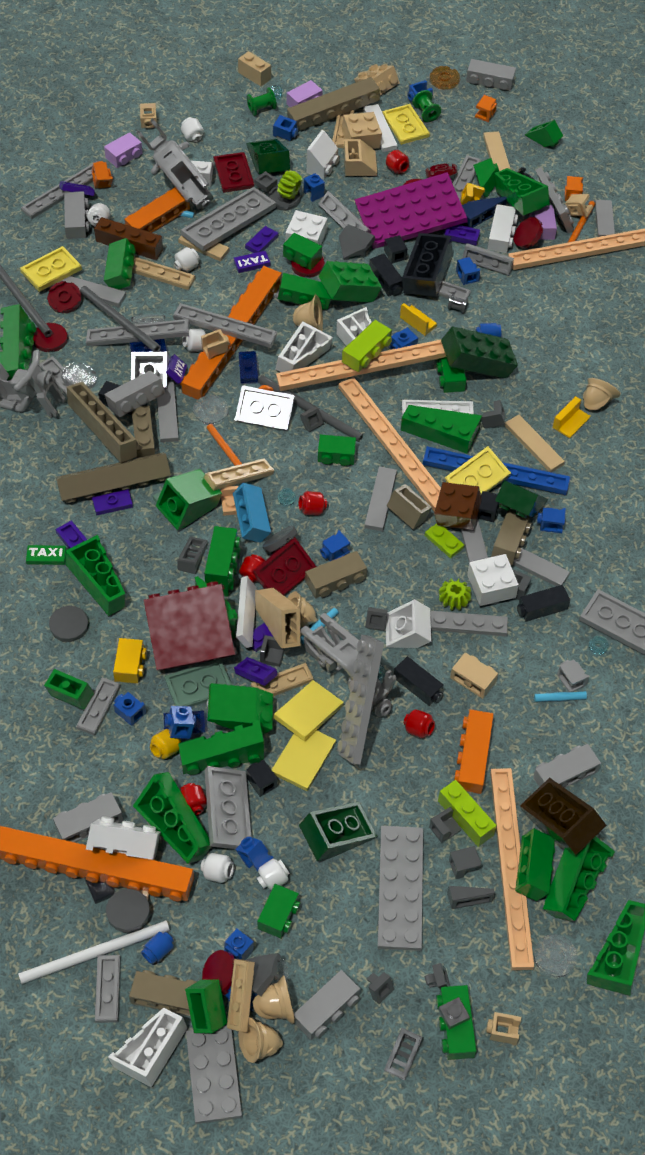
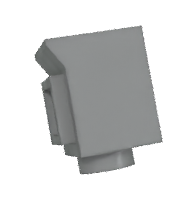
[557,659,589,692]

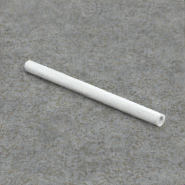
[18,921,170,984]

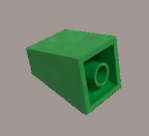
[155,469,222,531]

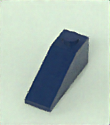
[462,197,507,228]

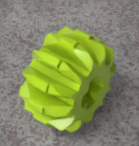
[277,170,302,199]
[439,578,471,611]

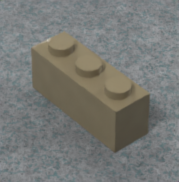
[132,405,155,458]
[491,509,531,565]
[305,551,367,599]
[129,970,196,1017]

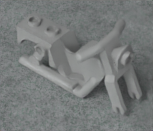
[136,118,214,210]
[0,350,65,417]
[300,613,396,717]

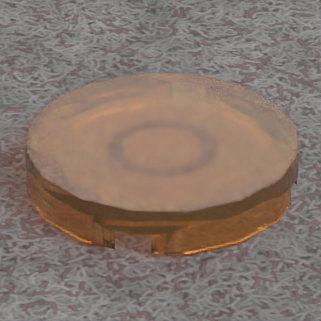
[429,66,460,90]

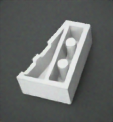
[336,307,372,346]
[275,321,333,372]
[86,816,161,860]
[108,1008,187,1087]

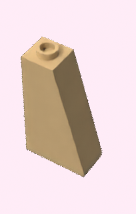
[255,588,300,649]

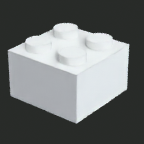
[285,210,327,245]
[467,554,519,606]

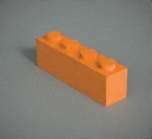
[124,187,190,233]
[454,709,494,794]

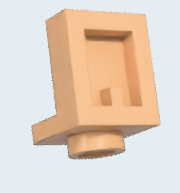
[220,486,239,516]

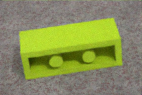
[342,320,392,372]
[438,780,497,847]

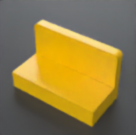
[400,303,437,336]
[552,396,590,438]

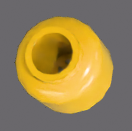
[150,729,181,759]

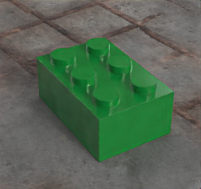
[318,261,382,302]
[204,526,241,597]

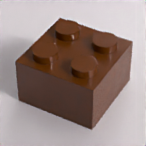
[434,482,482,530]

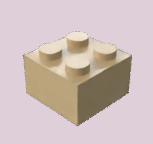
[342,112,382,149]

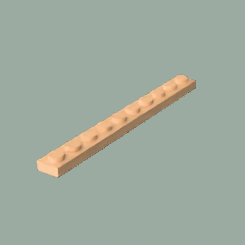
[508,229,645,270]
[276,340,447,391]
[338,377,441,512]
[490,768,534,970]

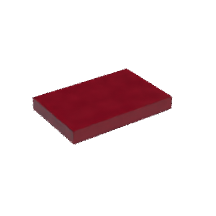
[213,152,254,193]
[252,537,317,596]

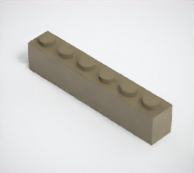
[287,77,380,131]
[67,381,137,463]
[56,452,171,503]

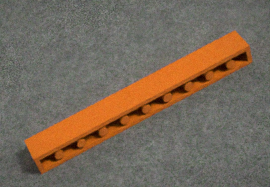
[180,266,282,401]
[0,826,194,902]

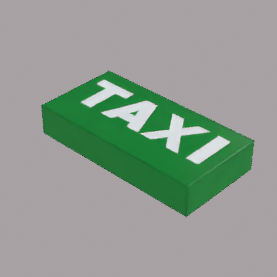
[26,545,66,565]

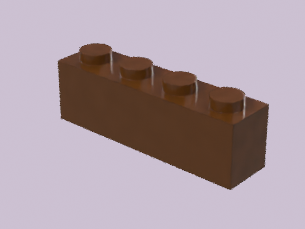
[94,217,163,260]

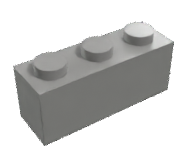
[466,59,516,91]
[64,191,89,239]
[105,370,165,417]
[533,744,601,788]
[53,792,123,843]
[294,970,360,1041]

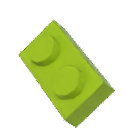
[424,523,465,558]

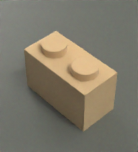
[238,51,271,86]
[450,653,498,699]

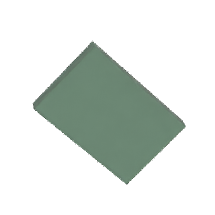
[164,659,231,707]

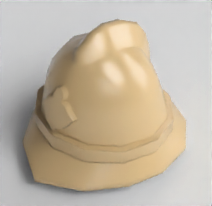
[293,294,323,331]
[583,378,621,410]
[287,591,317,627]
[253,976,295,1024]
[238,1017,283,1063]

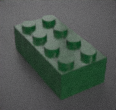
[441,326,518,378]

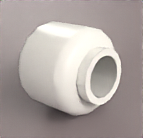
[181,117,204,142]
[87,203,110,227]
[174,247,200,273]
[182,329,206,352]
[201,853,234,883]
[257,859,290,891]

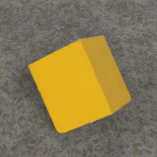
[460,183,485,205]

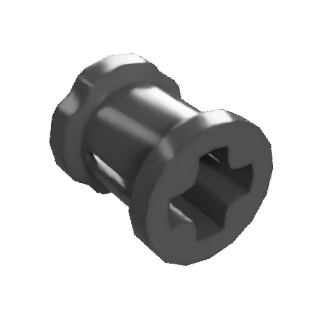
[448,294,468,313]

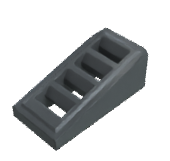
[177,537,208,574]
[447,886,495,909]
[384,1028,422,1080]

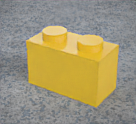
[113,638,147,683]

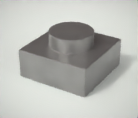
[438,997,470,1030]

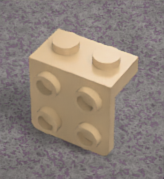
[354,64,400,95]

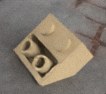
[344,139,377,176]

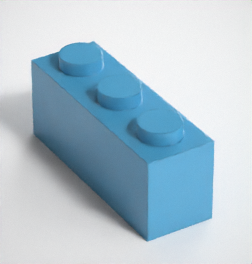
[233,483,271,542]

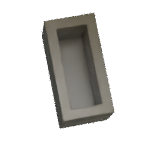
[387,484,432,529]

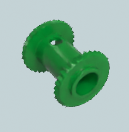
[247,87,277,116]
[412,90,442,122]

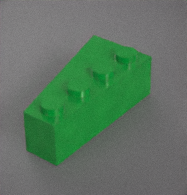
[494,168,549,216]
[0,304,36,381]
[401,405,482,454]
[66,535,125,616]
[178,720,264,775]
[133,772,211,864]
[543,836,615,921]
[587,900,645,996]

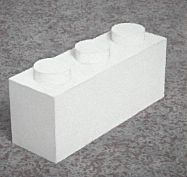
[487,204,518,253]

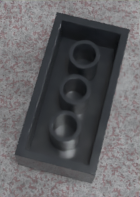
[402,233,452,297]

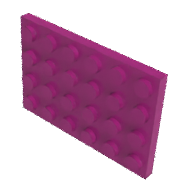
[354,172,467,249]

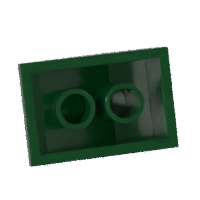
[246,139,290,174]
[495,480,548,518]
[299,801,378,861]

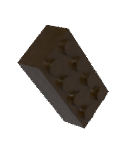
[520,777,607,855]

